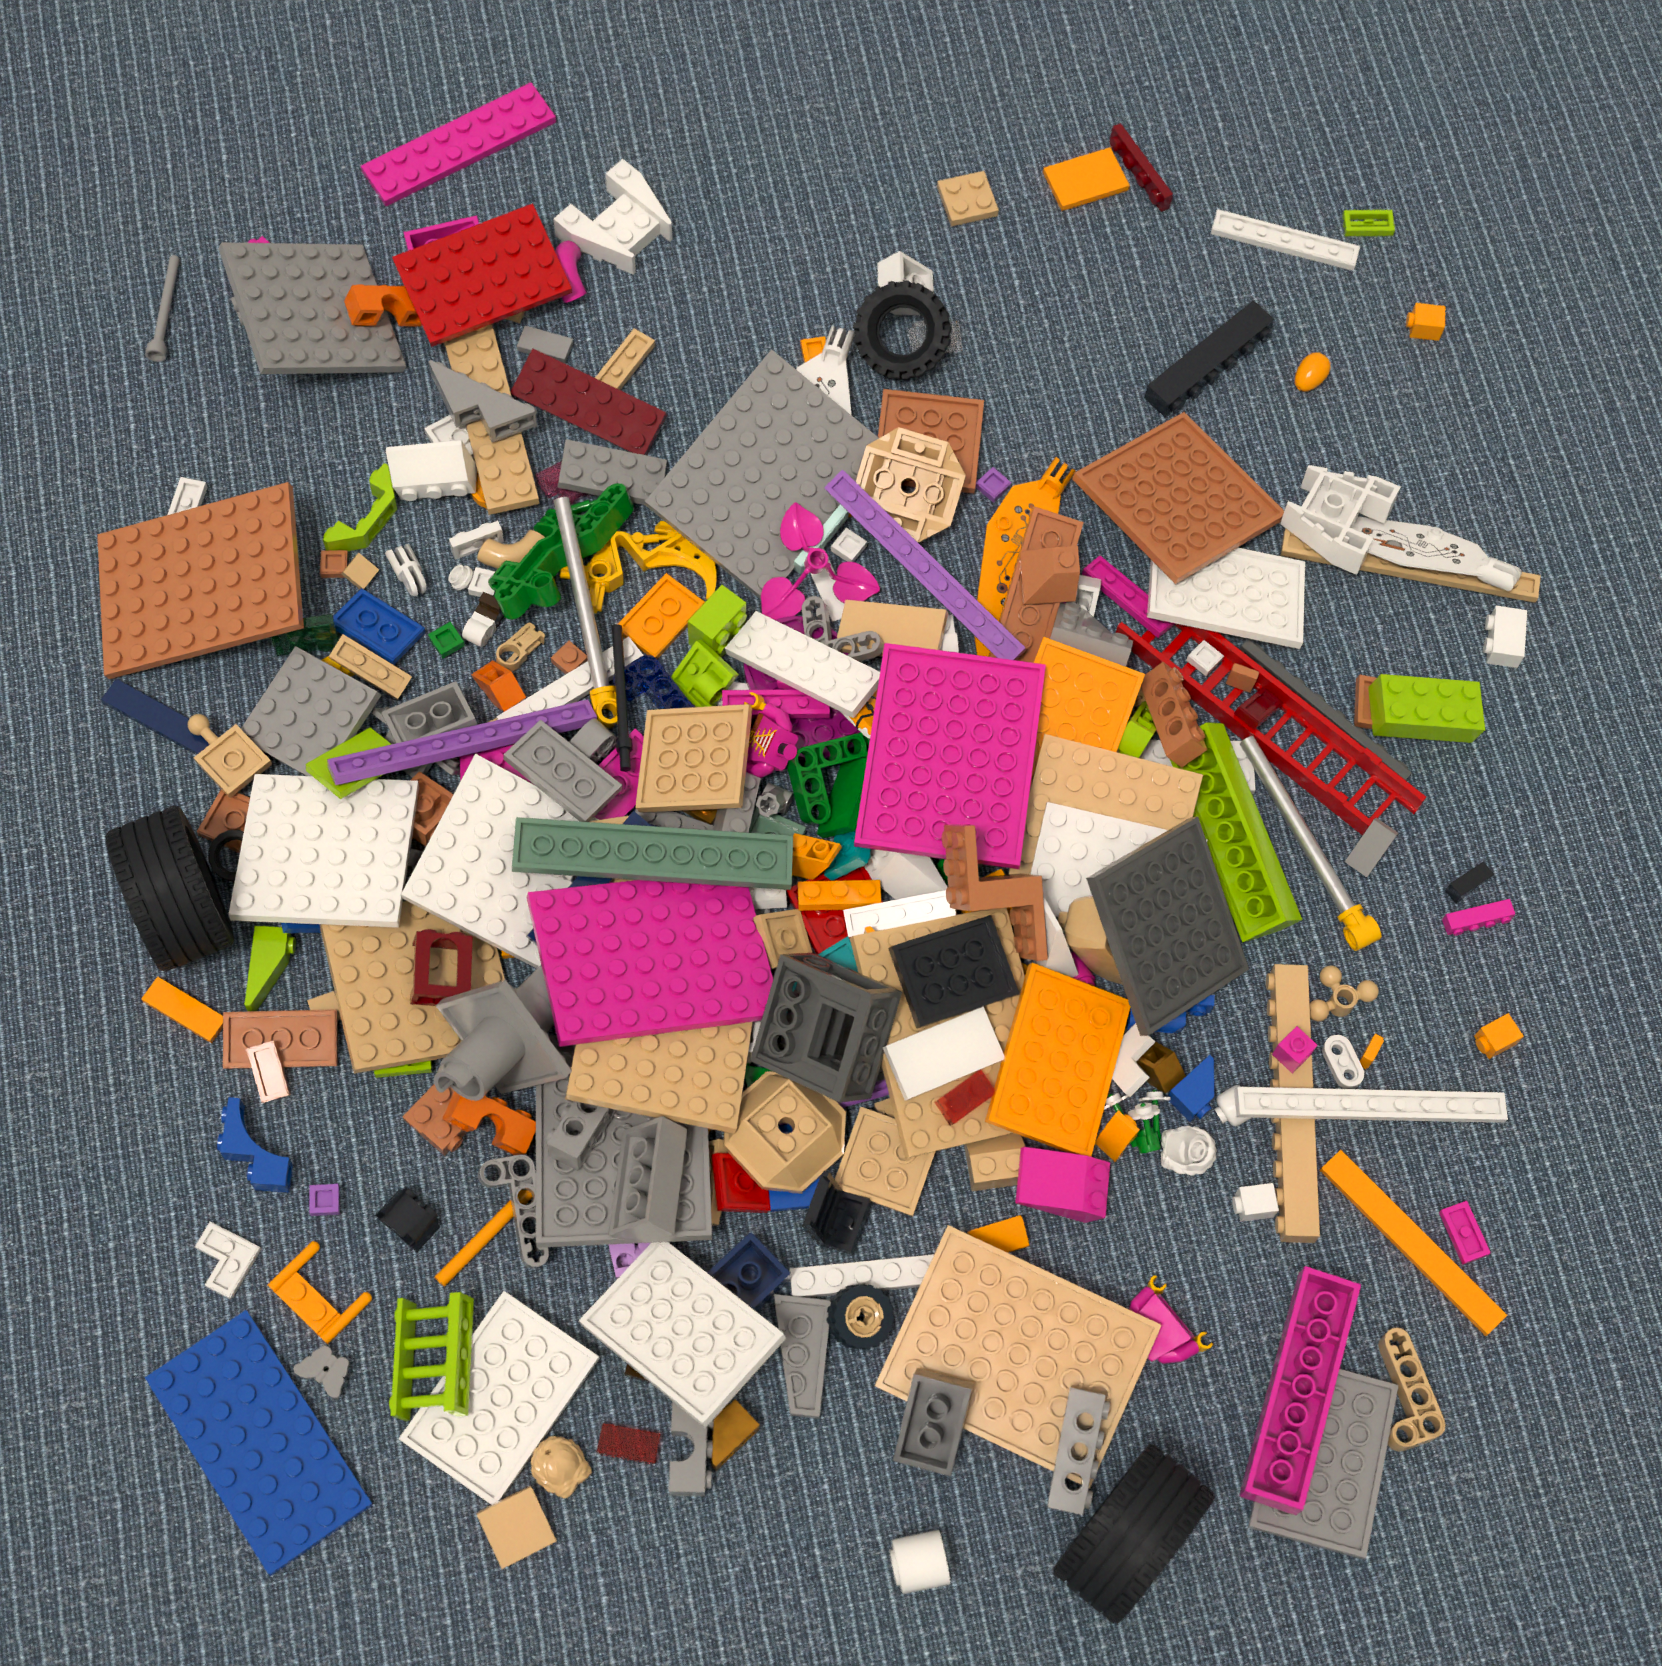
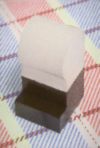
[462,591,504,647]

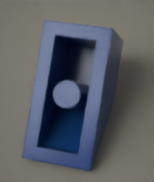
[1167,1055,1214,1122]

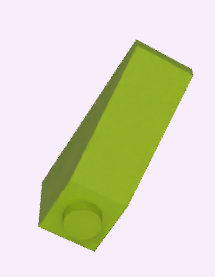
[1118,700,1156,758]
[244,926,296,1012]

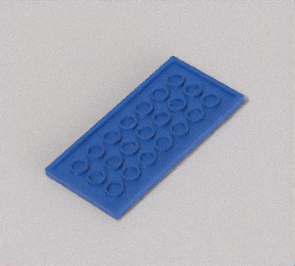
[145,1310,373,1576]

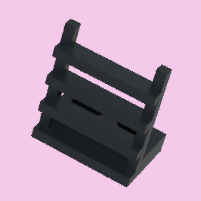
[802,1171,873,1255]

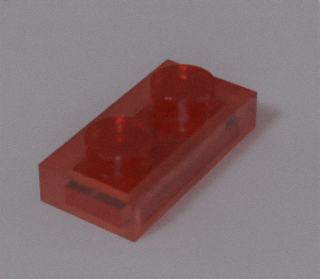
[934,1069,995,1125]
[597,1423,661,1465]

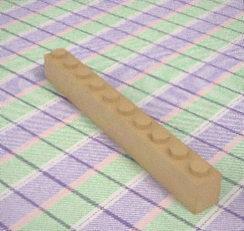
[1266,964,1320,1243]

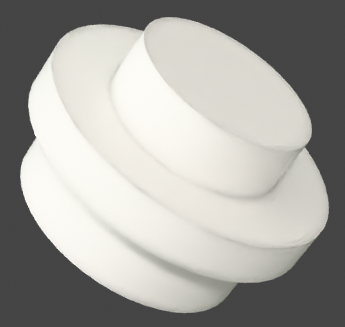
[449,565,473,590]

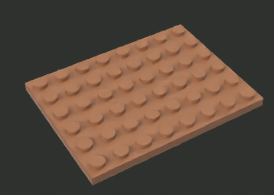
[97,482,304,679]

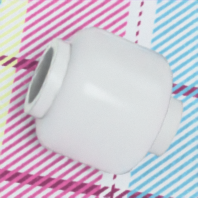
[1214,1085,1250,1127]

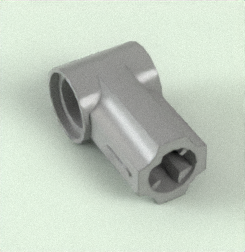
[756,783,794,817]

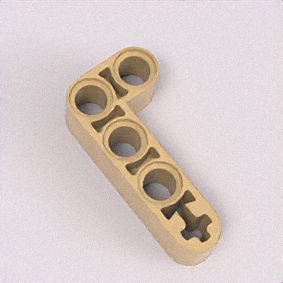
[1378,1328,1445,1452]

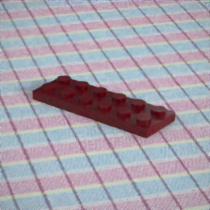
[510,348,668,456]

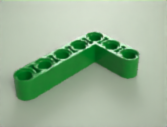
[787,732,870,825]

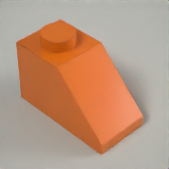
[471,660,526,712]

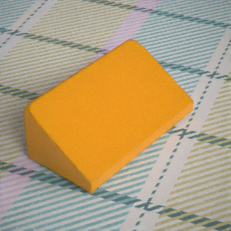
[967,1215,1029,1253]

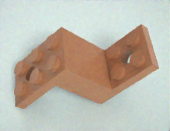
[942,824,1048,961]

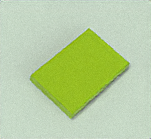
[305,727,392,799]

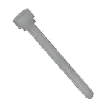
[145,255,179,362]

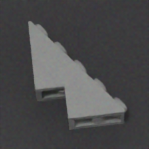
[429,360,537,442]

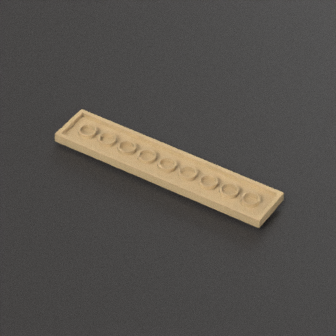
[444,324,539,515]

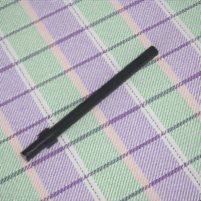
[612,624,633,772]

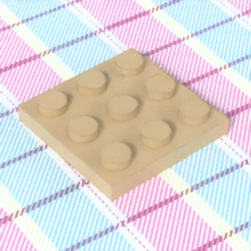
[835,1107,936,1217]

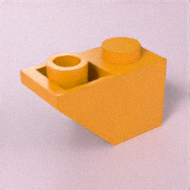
[792,833,842,880]

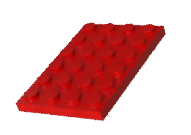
[392,203,572,347]

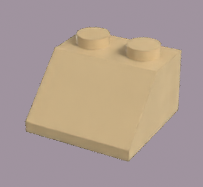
[964,1133,1025,1191]

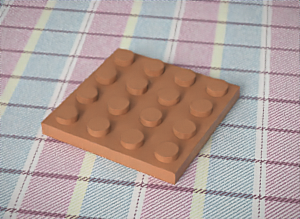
[878,389,984,493]

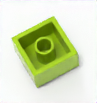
[688,585,747,657]

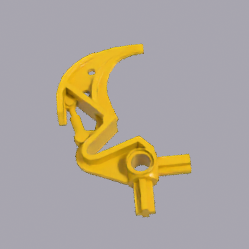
[560,521,716,613]

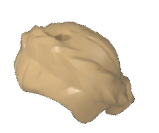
[531,1436,592,1498]

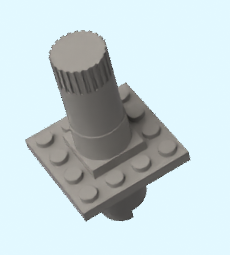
[434,965,572,1101]

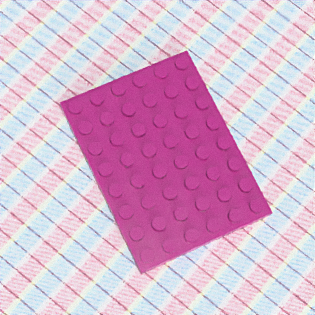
[854,643,1046,869]
[527,880,773,1047]

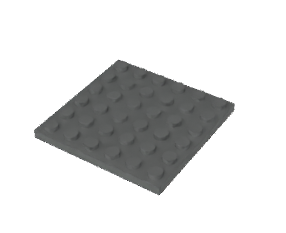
[1086,816,1249,1036]

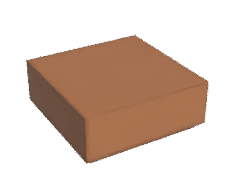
[320,550,348,578]
[1225,663,1259,693]

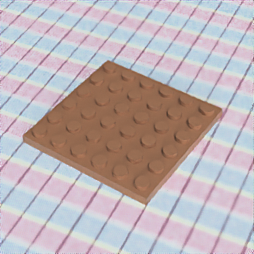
[1072,412,1284,584]

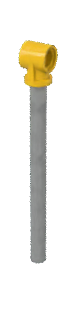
[554,497,617,729]
[1240,736,1382,951]

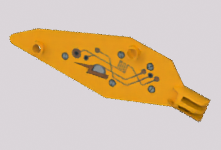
[974,457,1076,657]

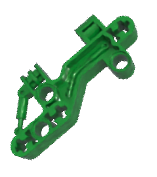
[488,483,634,620]

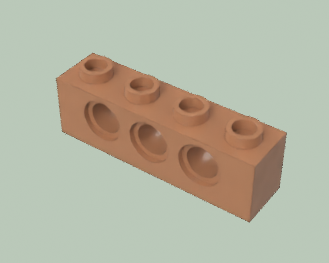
[1141,662,1207,768]

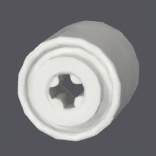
[889,1529,950,1594]

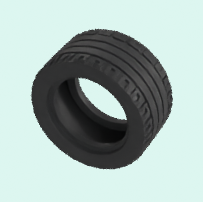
[105,806,235,972]
[1052,1444,1215,1624]

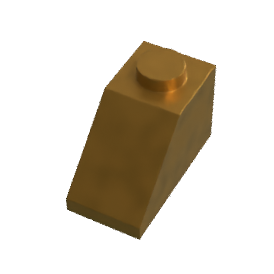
[1136,1041,1186,1094]
[712,1399,760,1471]

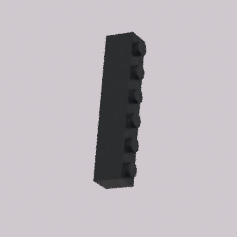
[1144,300,1275,418]

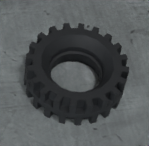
[853,280,952,381]

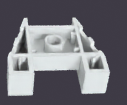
[554,159,672,274]
[1280,465,1401,575]

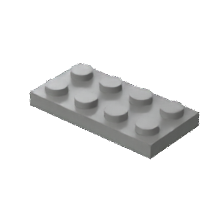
[557,439,667,505]
[503,720,622,822]

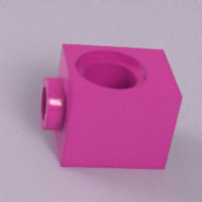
[1272,1026,1318,1074]

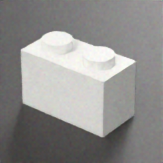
[1483,606,1527,668]

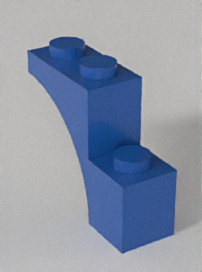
[217,1097,293,1193]

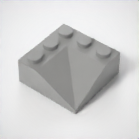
[1050,602,1133,667]

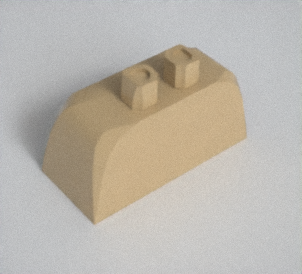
[1058,896,1123,985]

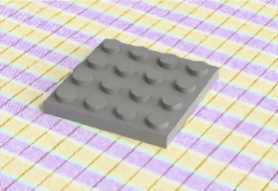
[241,646,381,776]

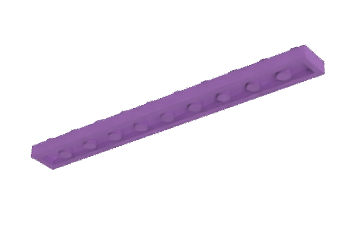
[824,469,1027,660]
[327,699,597,785]

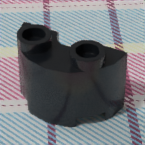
[375,1186,440,1253]

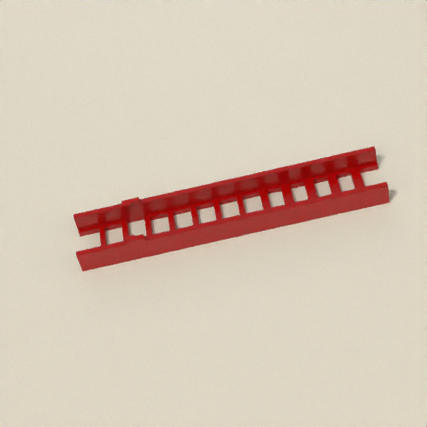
[1115,622,1426,836]

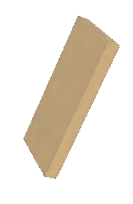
[837,600,948,656]

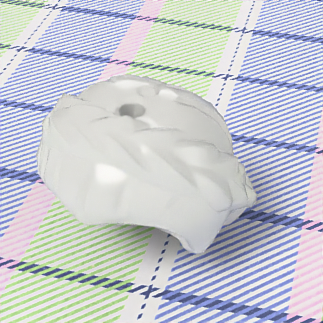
[1161,1125,1217,1176]

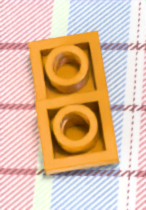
[1095,1110,1140,1162]

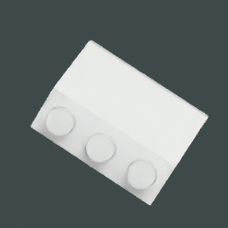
[386,440,477,501]

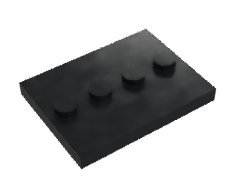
[888,915,1019,1028]

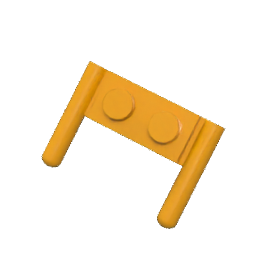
[267,1241,372,1344]

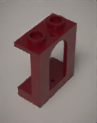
[410,929,473,1006]

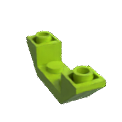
[323,463,397,551]

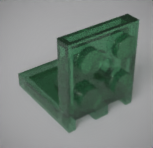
[272,614,339,656]

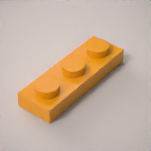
[798,880,881,911]

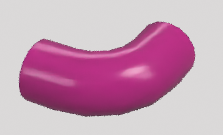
[555,241,586,303]

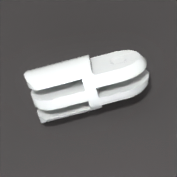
[385,543,426,596]

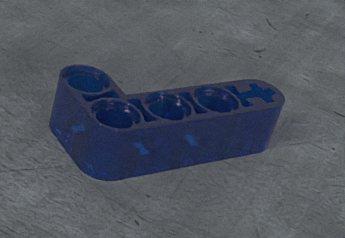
[613,655,693,709]

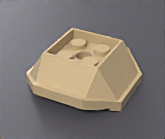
[856,427,966,543]
[723,1071,846,1194]

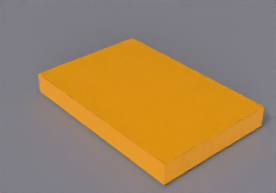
[1043,147,1130,211]
[618,573,705,661]

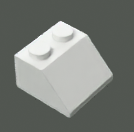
[878,251,933,315]

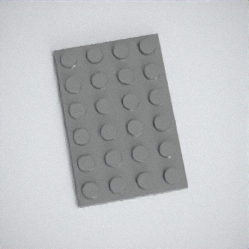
[1248,1369,1399,1560]

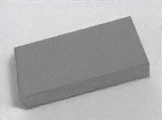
[517,326,573,363]
[1345,818,1398,877]

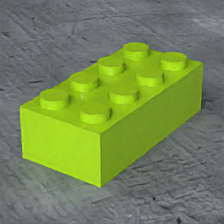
[1368,674,1485,743]

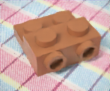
[410,771,454,846]
[403,1084,483,1156]

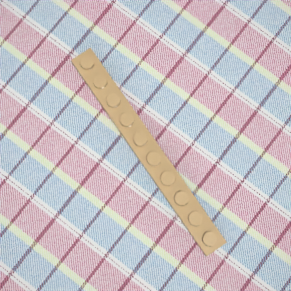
[1280,528,1541,603]

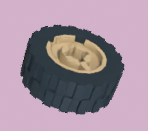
[827,1284,895,1349]

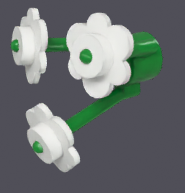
[1104,1090,1170,1154]

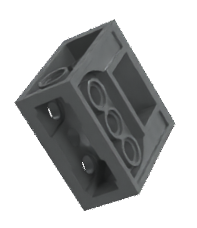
[750,953,902,1103]

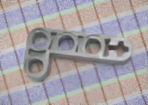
[569,719,618,764]
[478,1155,549,1268]

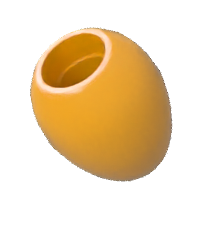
[1295,352,1331,392]

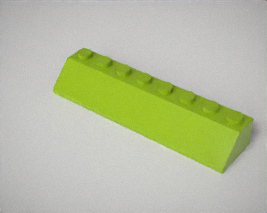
[1170,722,1302,942]

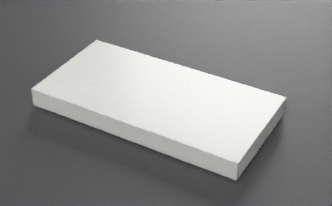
[883,1007,1005,1100]

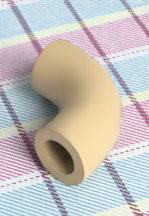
[477,530,545,569]

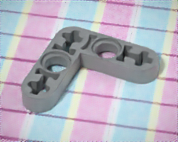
[802,596,884,661]

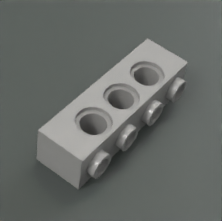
[546,1101,617,1171]
[1047,1387,1110,1515]

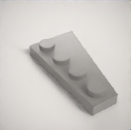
[774,1294,831,1419]

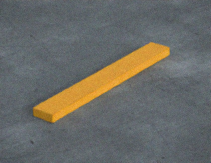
[1319,1150,1507,1336]

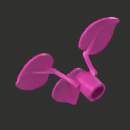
[761,502,880,620]

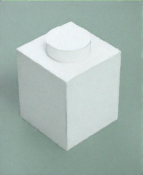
[1232,1183,1279,1222]

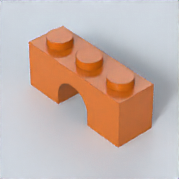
[344,284,422,327]
[442,1091,536,1156]

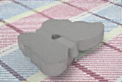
[293,1346,350,1399]

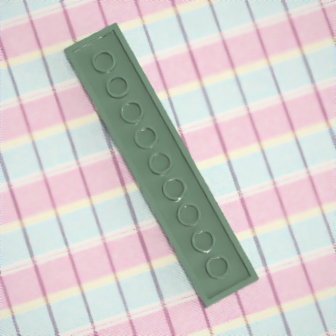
[512,817,793,890]

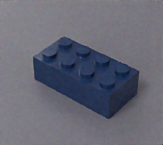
[707,1232,791,1312]

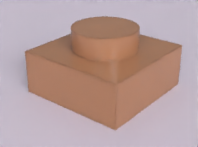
[551,641,588,674]

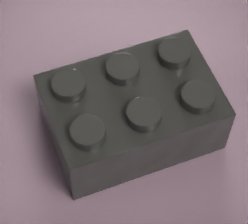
[893,1368,974,1476]

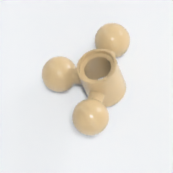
[1309,966,1379,1022]

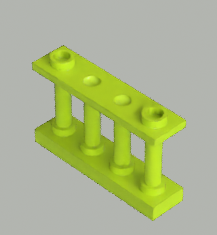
[389,1292,474,1421]

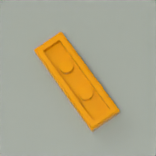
[141,977,223,1044]

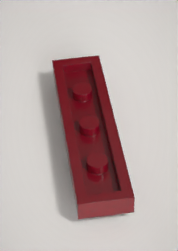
[1109,123,1173,212]

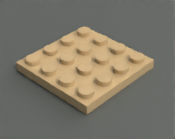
[635,704,752,812]

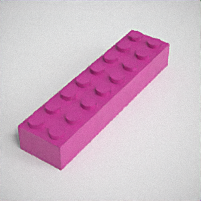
[1239,1266,1361,1515]

